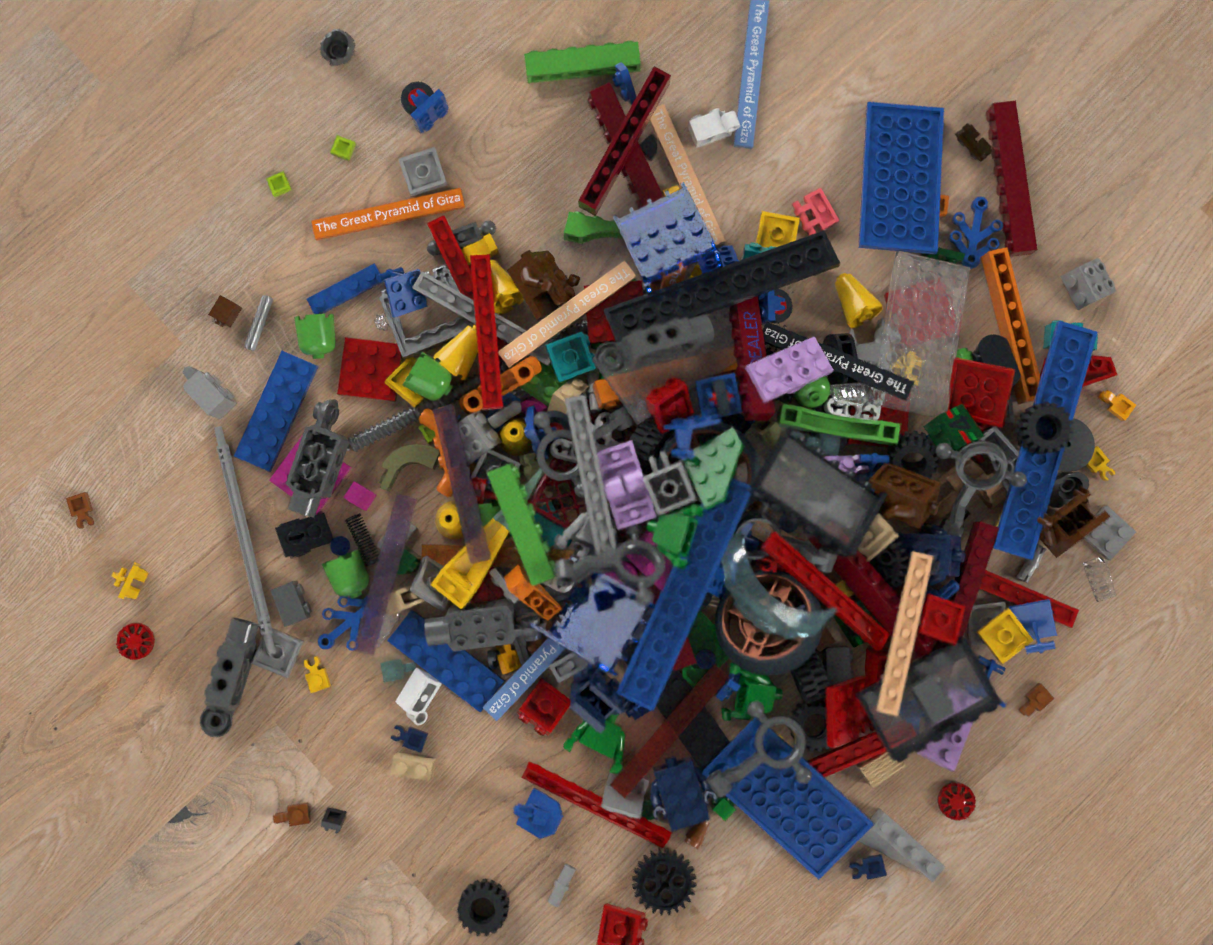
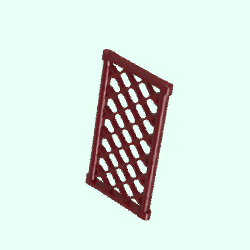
[527,398,637,530]

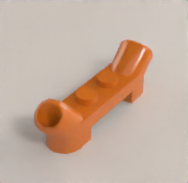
[459,356,542,413]
[419,408,466,497]

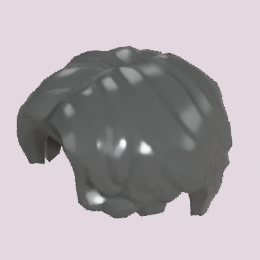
[320,29,356,66]

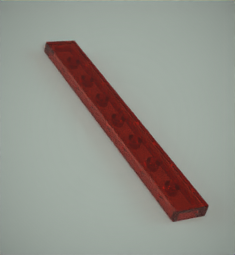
[610,664,729,798]

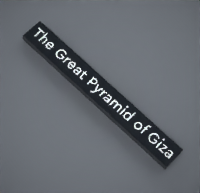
[763,321,914,401]

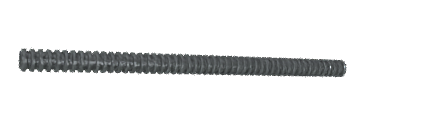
[348,320,588,453]

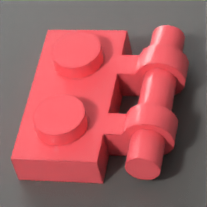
[792,188,840,235]

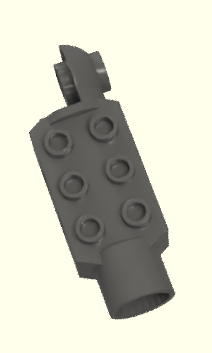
[595,314,714,374]
[286,399,349,518]
[425,599,547,651]
[200,618,259,738]

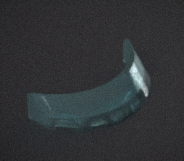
[721,533,837,639]

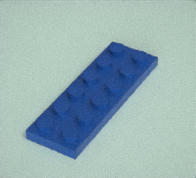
[234,351,318,472]
[387,609,505,713]

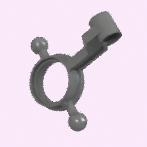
[534,406,634,497]
[936,441,1027,537]
[732,490,837,576]
[555,524,665,606]
[706,701,812,798]

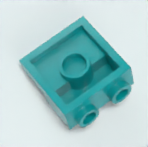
[545,331,596,382]

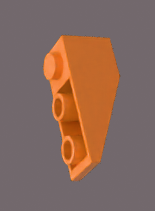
[504,564,562,621]

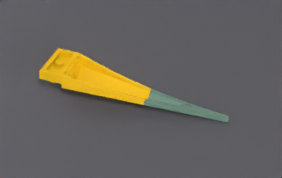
[431,469,543,609]

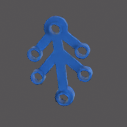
[949,197,1003,269]
[318,594,382,651]

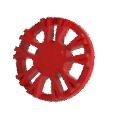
[116,623,155,660]
[938,782,976,821]

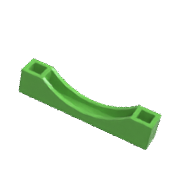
[564,211,682,264]
[776,404,900,446]

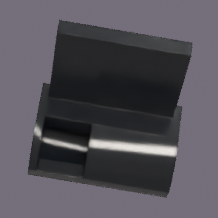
[275,513,335,559]

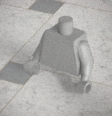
[555,506,618,551]

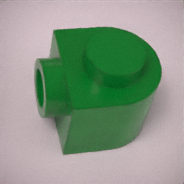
[710,796,736,822]

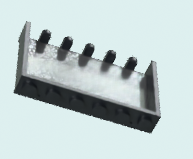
[748,427,887,558]
[855,636,1002,762]

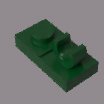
[921,247,965,268]

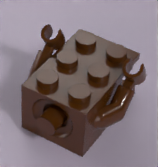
[507,250,580,320]
[869,463,941,528]
[1037,486,1111,558]

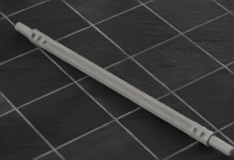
[214,426,276,655]

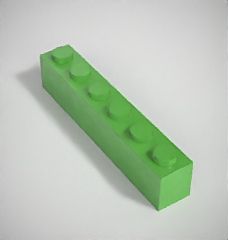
[524,41,641,83]
[487,463,556,586]

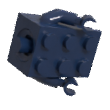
[895,523,965,585]
[570,663,637,733]
[650,756,717,832]

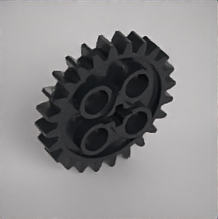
[861,538,909,590]
[632,848,697,915]

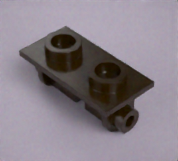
[955,123,993,162]

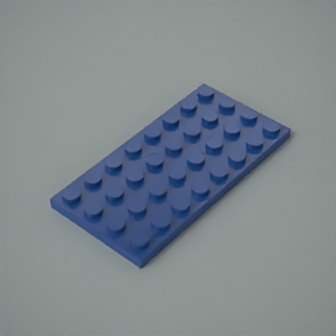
[858,102,944,254]
[702,717,874,880]

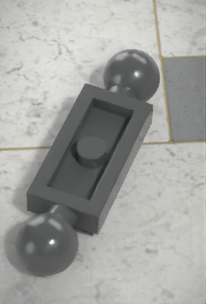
[427,220,496,256]

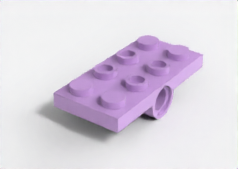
[745,336,834,403]
[597,441,657,530]
[917,681,981,772]

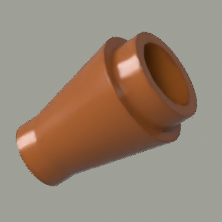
[684,821,710,849]

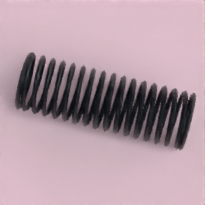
[345,513,382,567]

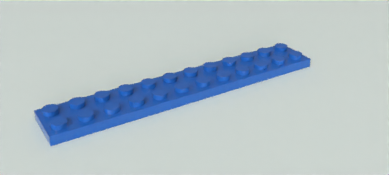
[993,321,1098,560]
[616,478,752,711]

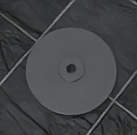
[1059,418,1095,472]

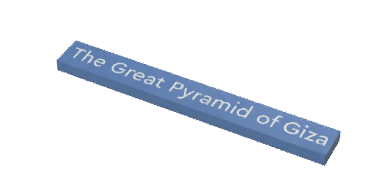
[733,0,770,149]
[483,592,606,721]

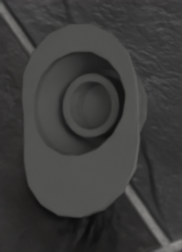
[1048,472,1089,508]

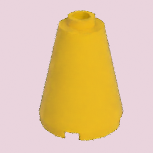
[490,260,524,314]
[835,273,883,328]
[433,324,478,380]
[498,417,532,456]
[435,501,471,540]

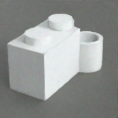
[688,108,740,148]
[395,668,441,725]

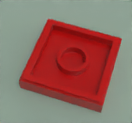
[917,594,965,645]

